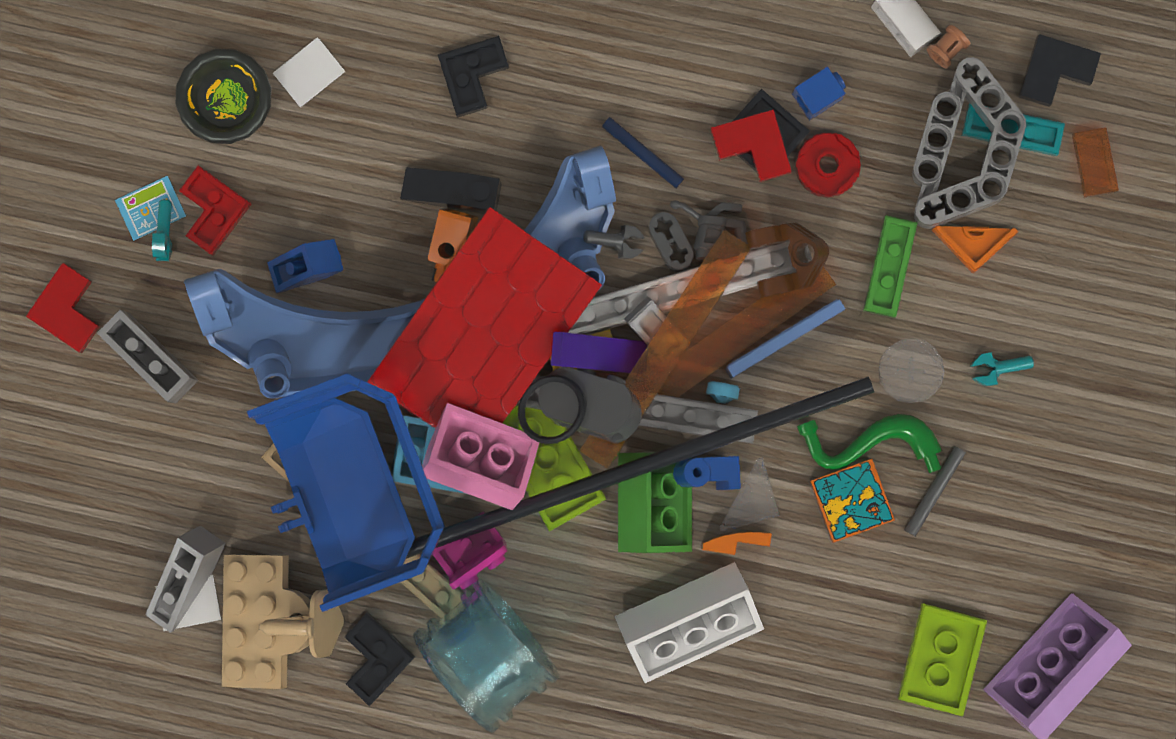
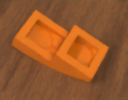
[701,532,772,555]

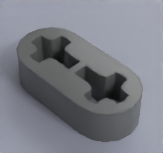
[649,212,693,272]

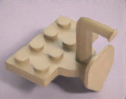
[222,554,344,689]

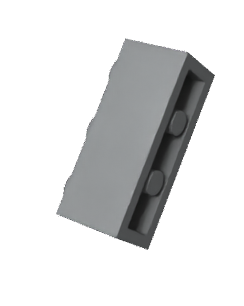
[97,310,199,404]

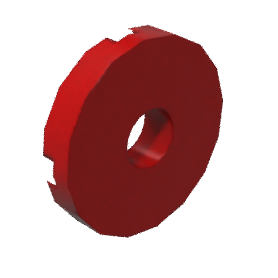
[795,133,861,198]

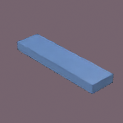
[725,299,845,379]

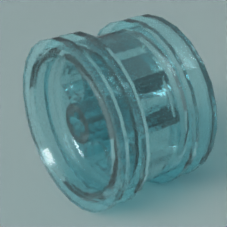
[413,579,560,733]

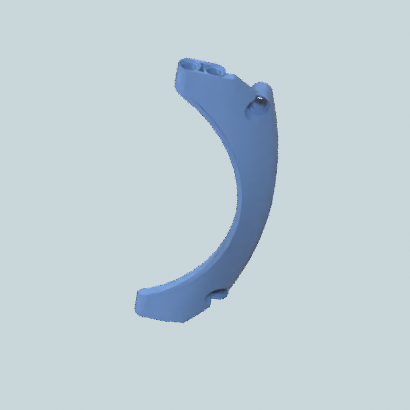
[184,146,616,399]

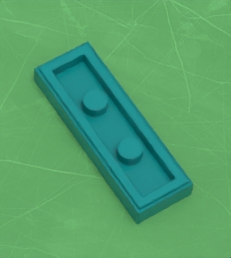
[961,103,1065,156]

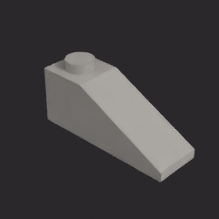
[145,526,226,633]

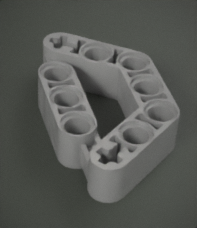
[912,57,1026,229]

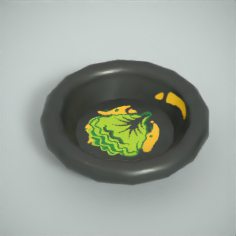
[175,49,272,144]

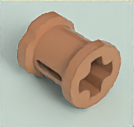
[926,25,970,69]

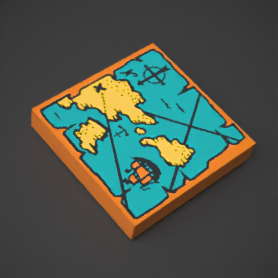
[810,459,895,543]

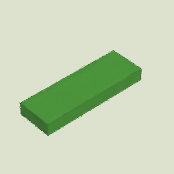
[863,215,918,318]

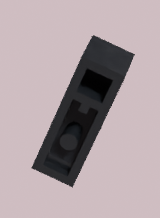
[400,167,502,214]

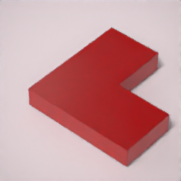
[710,110,792,182]
[179,165,252,256]
[26,263,100,353]

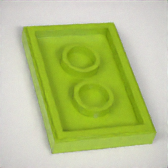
[898,603,987,717]

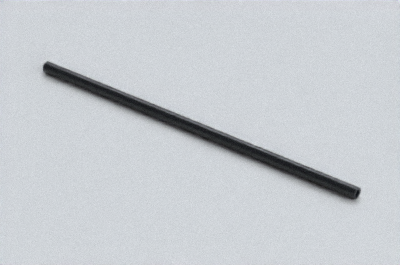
[406,376,874,559]

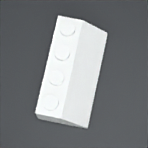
[614,562,764,683]

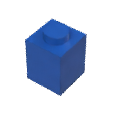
[792,67,846,121]

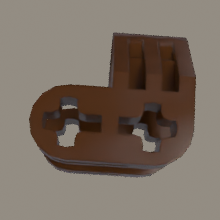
[745,222,829,298]

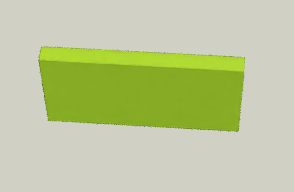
[502,406,606,532]

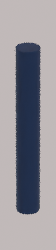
[602,117,684,189]

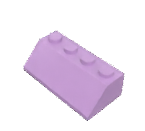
[983,593,1132,739]

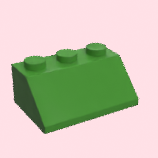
[618,453,692,553]

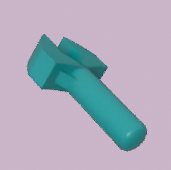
[152,199,172,261]
[970,352,1034,387]

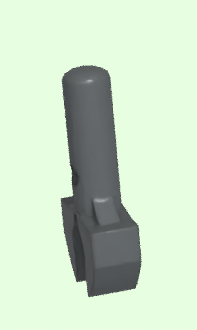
[583,225,645,259]

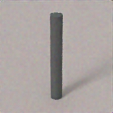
[904,446,966,537]

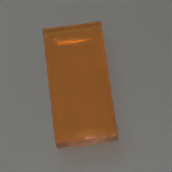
[1072,127,1119,198]

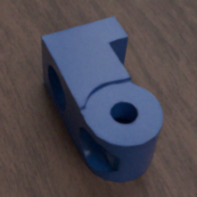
[673,456,741,490]

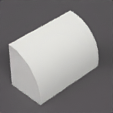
[871,0,942,58]

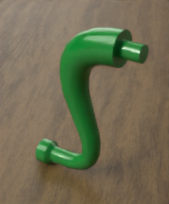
[797,414,942,473]

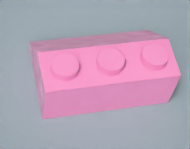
[422,403,540,510]

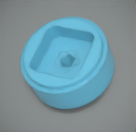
[706,381,740,404]

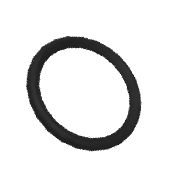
[518,375,586,444]

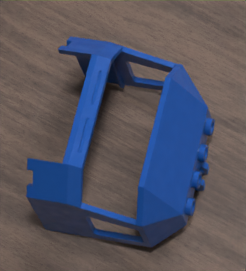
[247,373,445,612]

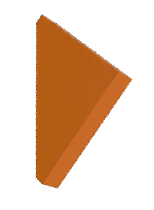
[932,225,1019,273]

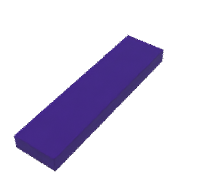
[551,332,649,374]

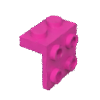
[433,511,508,590]

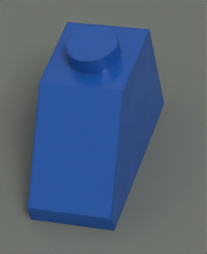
[267,239,344,293]

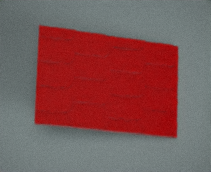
[367,207,602,429]

